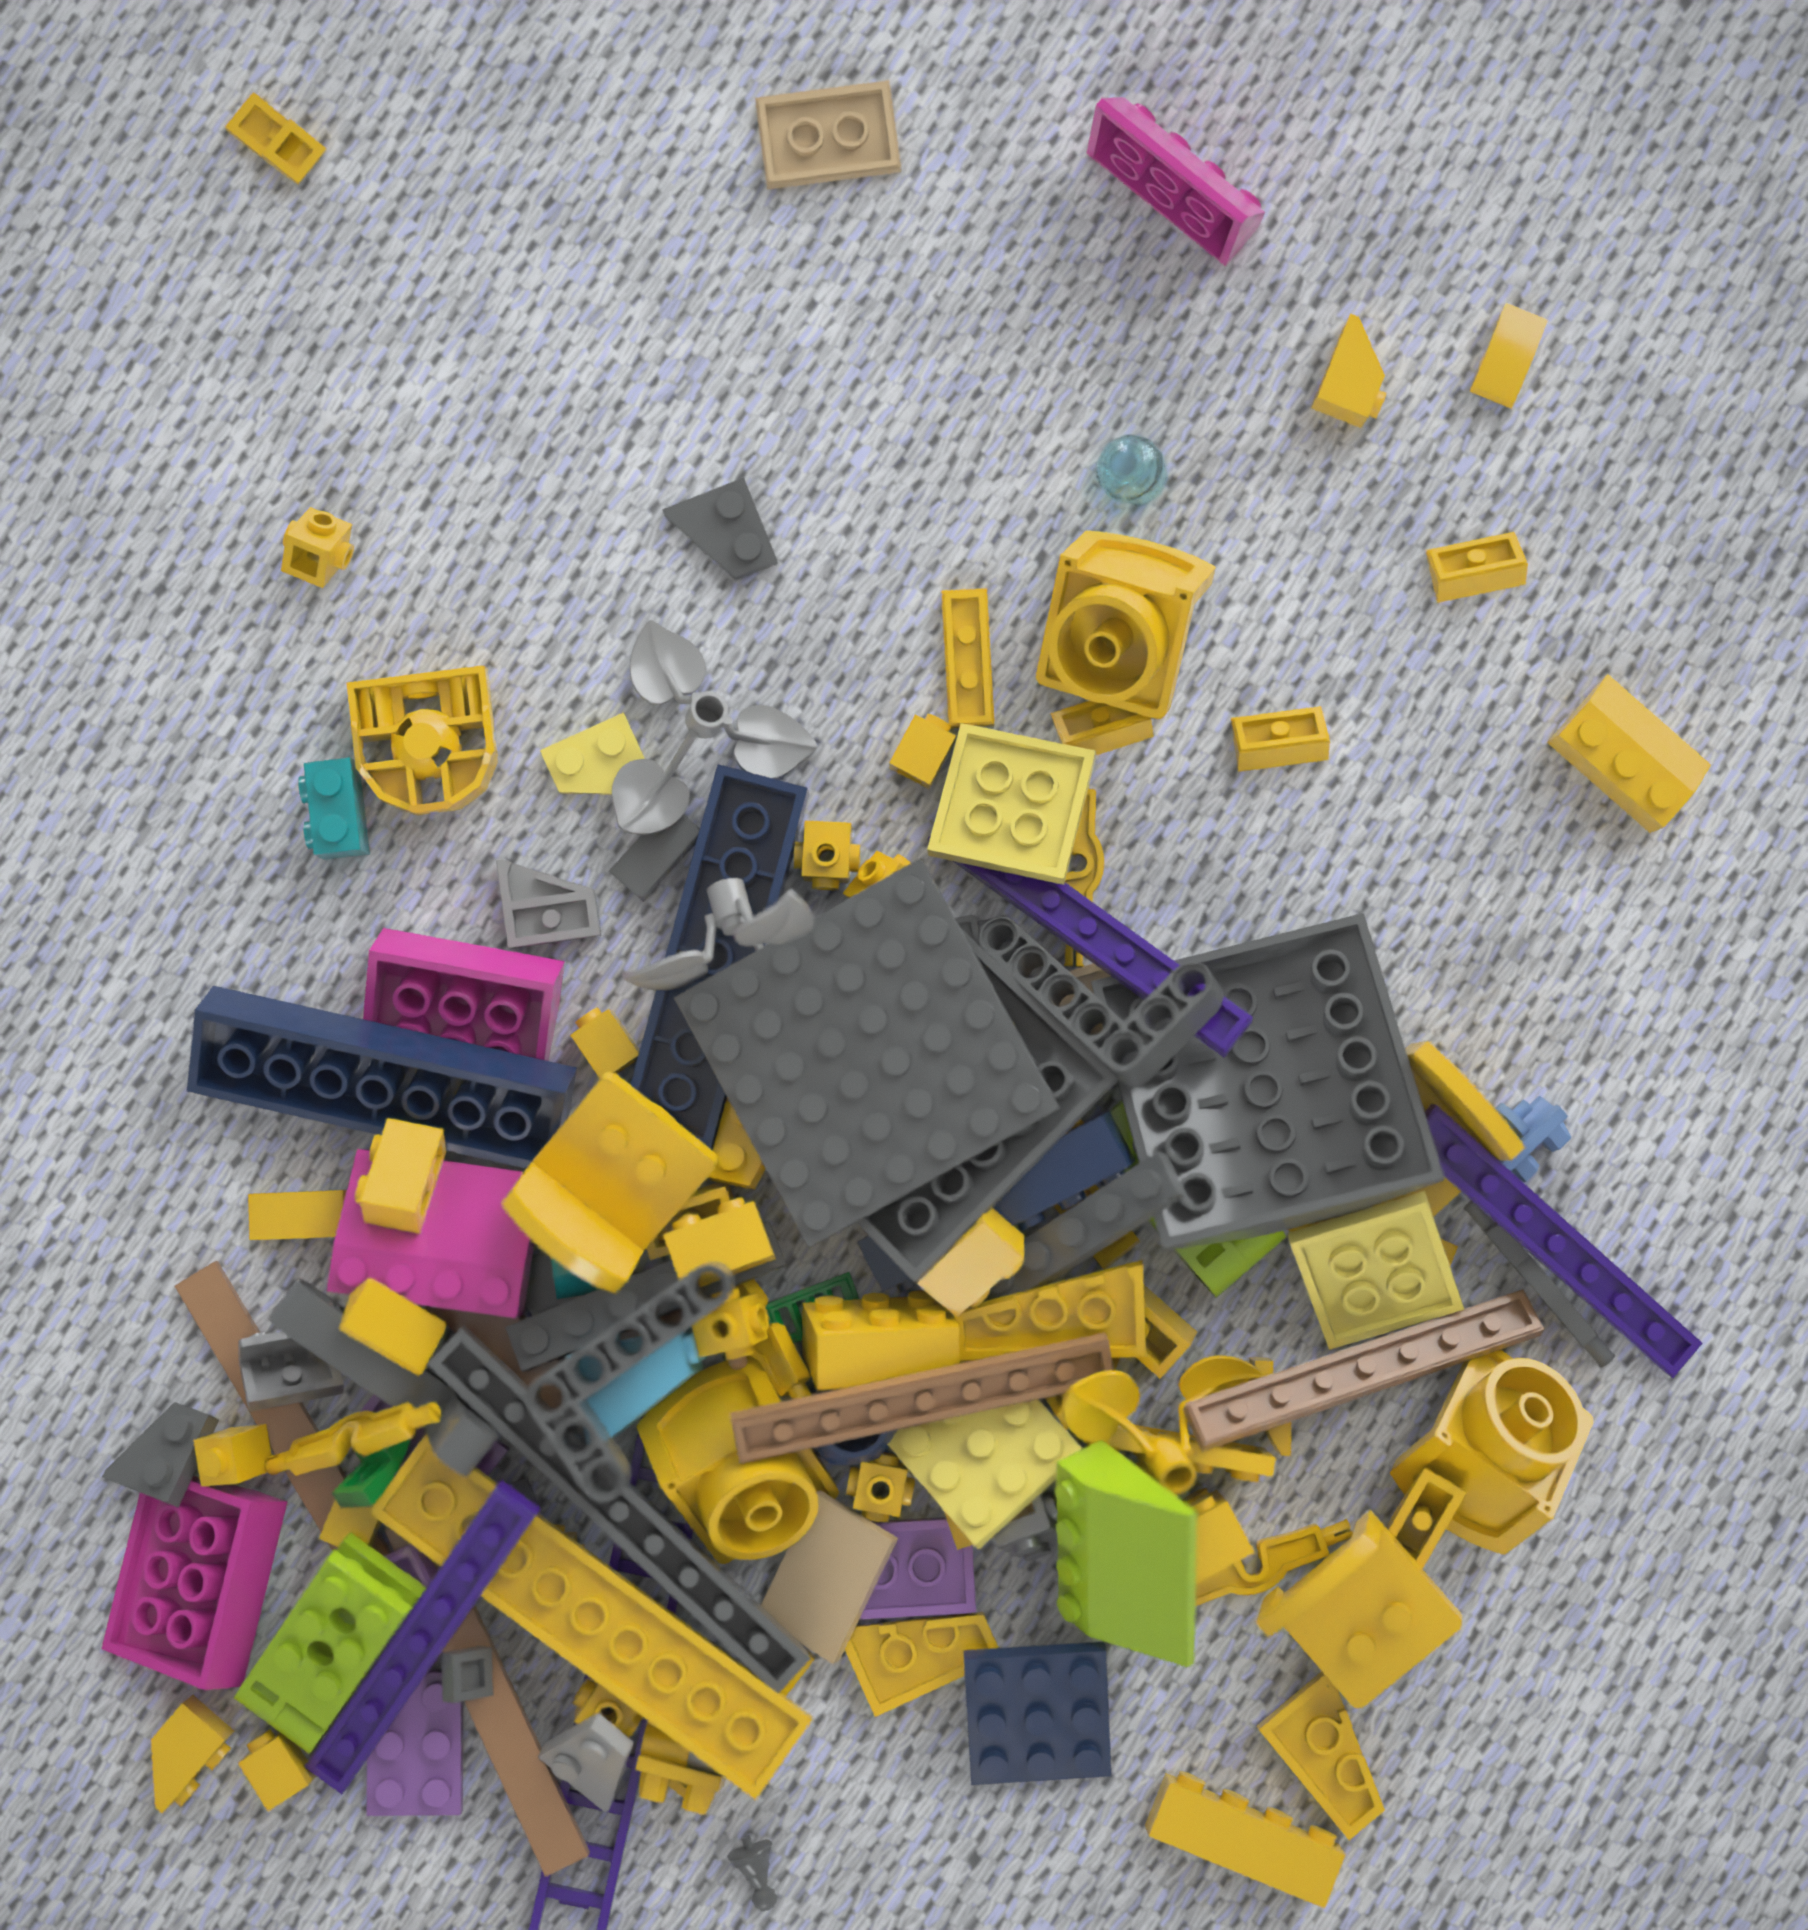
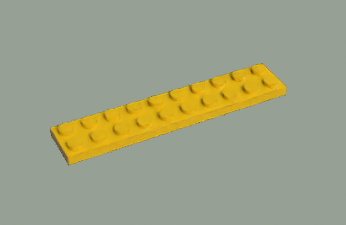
[369,1434,813,1800]

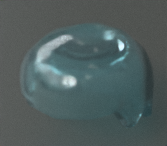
[1096,434,1168,507]

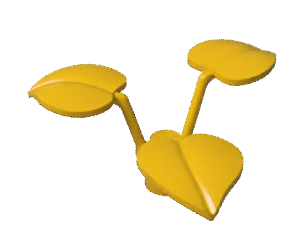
[1062,1355,1264,1495]

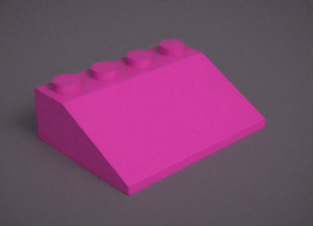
[1086,97,1265,267]
[363,928,565,1061]
[326,1149,534,1318]
[101,1476,288,1690]

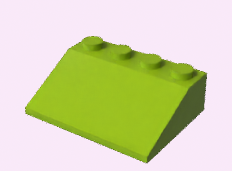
[1055,1440,1197,1668]

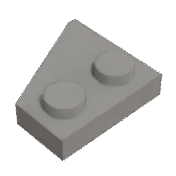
[496,859,602,949]
[538,1713,633,1812]

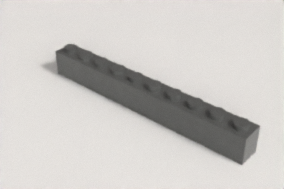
[427,1325,810,1693]

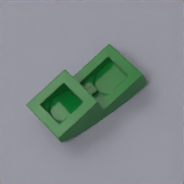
[332,1439,411,1508]

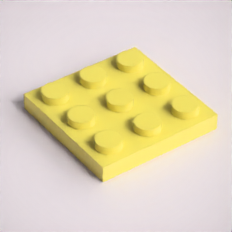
[927,723,1096,885]
[1288,1191,1464,1350]
[887,1399,1082,1550]

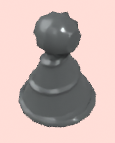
[727,1835,777,1912]

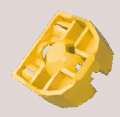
[346,665,498,816]

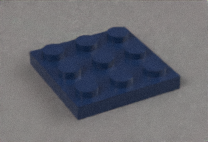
[963,1641,1112,1785]

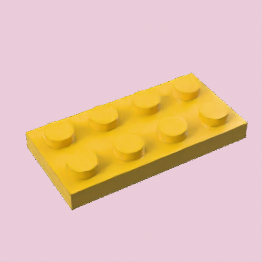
[1083,1424,1276,1482]

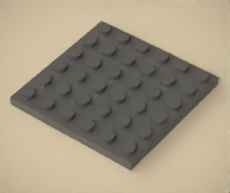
[674,858,1061,1248]

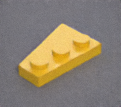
[845,1612,999,1717]
[1257,1671,1385,1840]

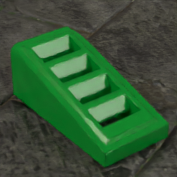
[765,1272,859,1343]

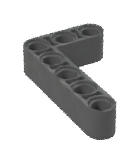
[979,916,1223,1087]
[526,1261,735,1502]
[268,1278,498,1477]

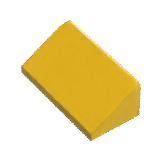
[1426,532,1528,603]
[1050,701,1154,755]
[1231,706,1330,772]
[339,1278,446,1376]

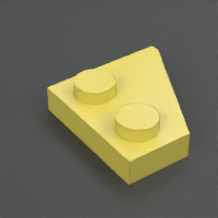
[540,712,645,795]

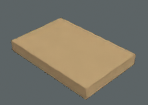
[755,80,901,190]
[761,1491,898,1664]

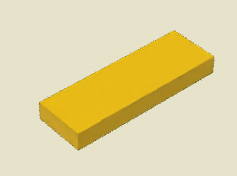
[941,588,995,728]

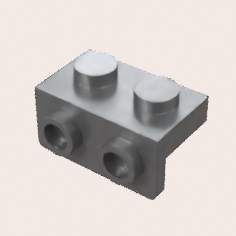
[238,1332,344,1412]
[994,1489,1057,1561]

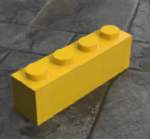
[1145,1771,1346,1909]

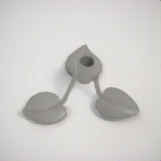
[611,620,817,835]
[622,878,814,991]

